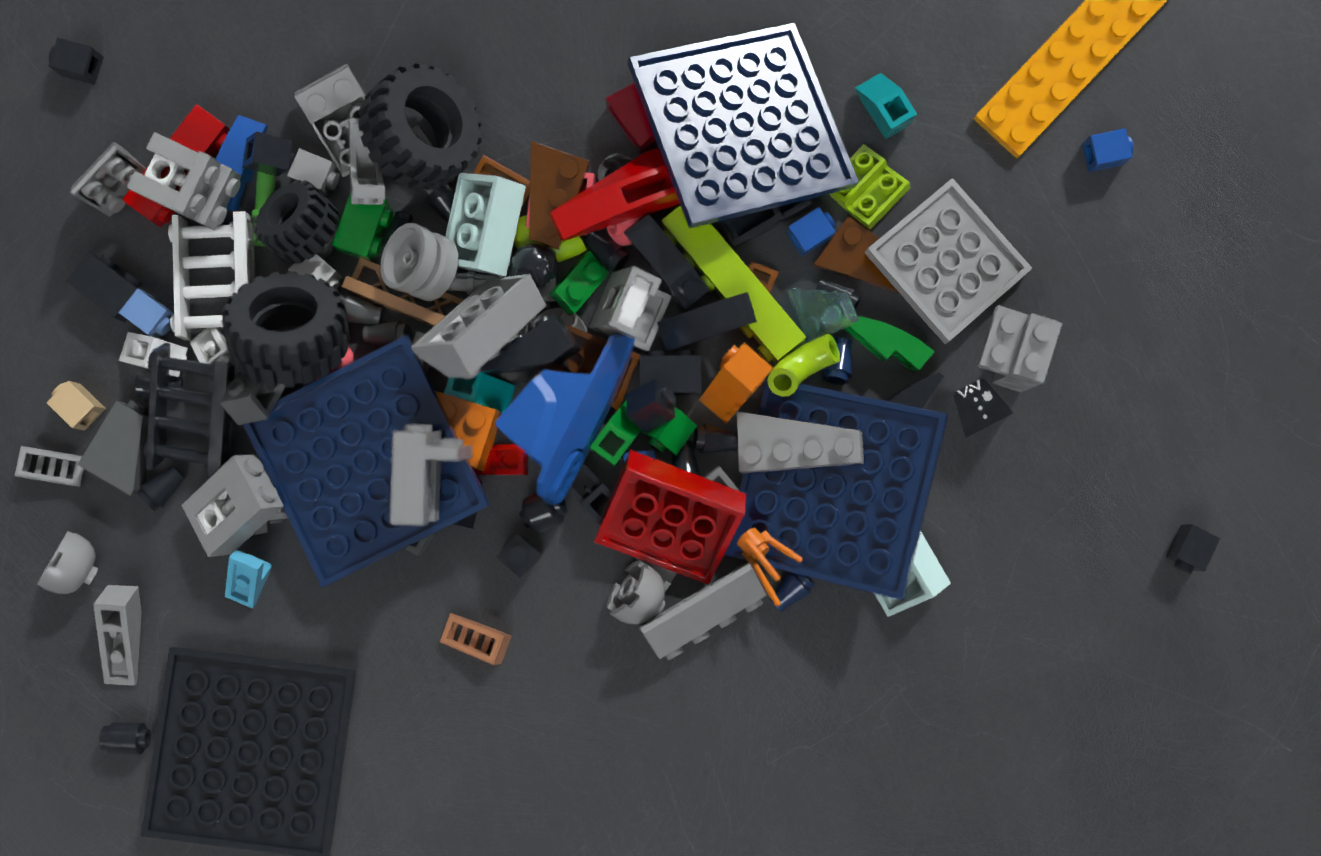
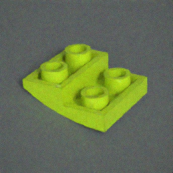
[829,144,911,230]

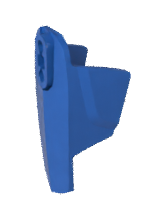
[496,334,635,506]

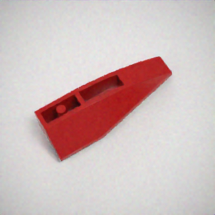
[549,148,680,242]

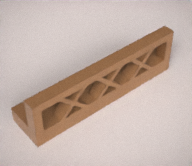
[341,258,464,327]

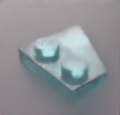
[786,288,859,342]

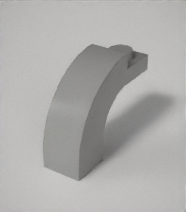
[349,119,385,205]

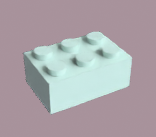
[445,173,526,276]

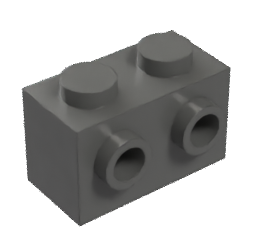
[220,371,285,425]

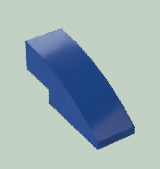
[215,115,269,211]

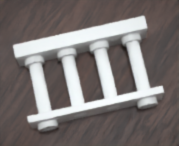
[168,211,256,340]

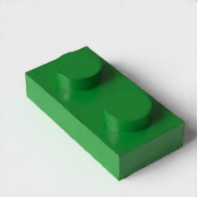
[549,251,609,316]

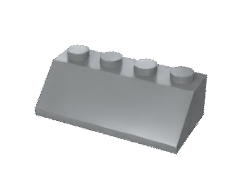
[411,274,546,379]
[640,562,767,660]

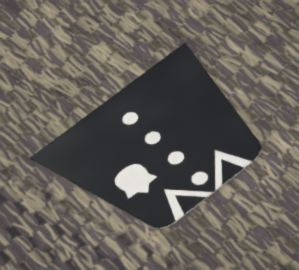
[954,379,1013,438]

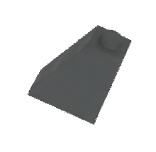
[77,400,149,496]

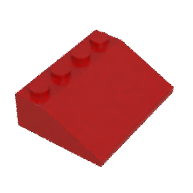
[594,450,746,585]

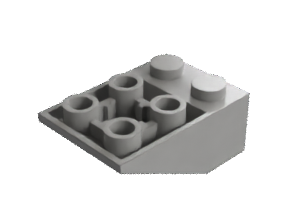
[294,64,365,177]
[70,142,146,217]

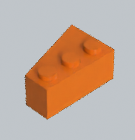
[699,343,773,424]

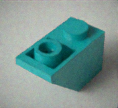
[854,73,917,140]
[444,372,516,413]

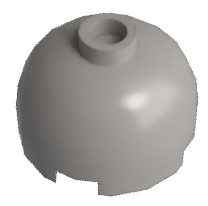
[37,531,98,594]
[607,560,665,625]

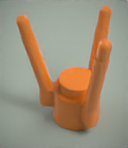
[737,528,803,606]

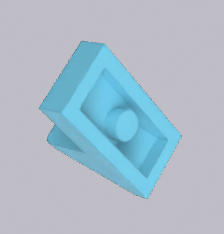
[225,549,272,609]

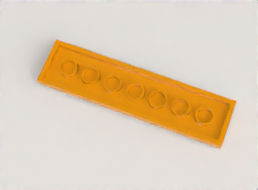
[973,0,1167,159]

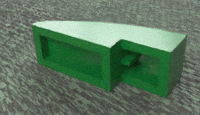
[837,315,935,373]

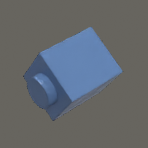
[119,289,174,339]

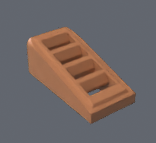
[440,613,511,665]

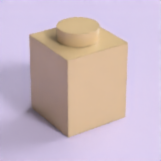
[47,381,106,431]

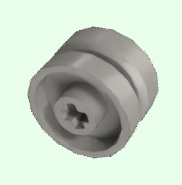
[381,223,458,301]

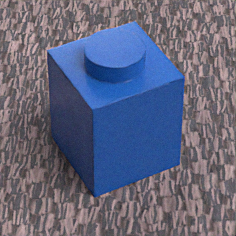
[1082,128,1134,172]
[786,207,836,257]

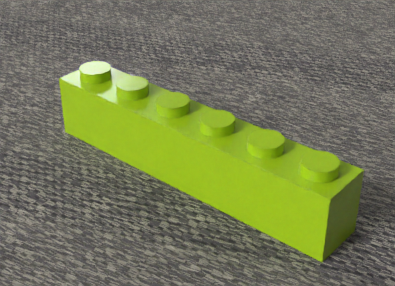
[661,205,806,364]

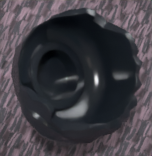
[509,243,558,288]

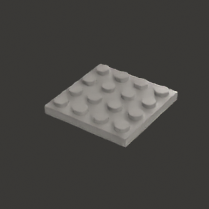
[864,178,1033,344]

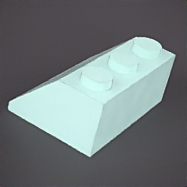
[874,532,951,617]

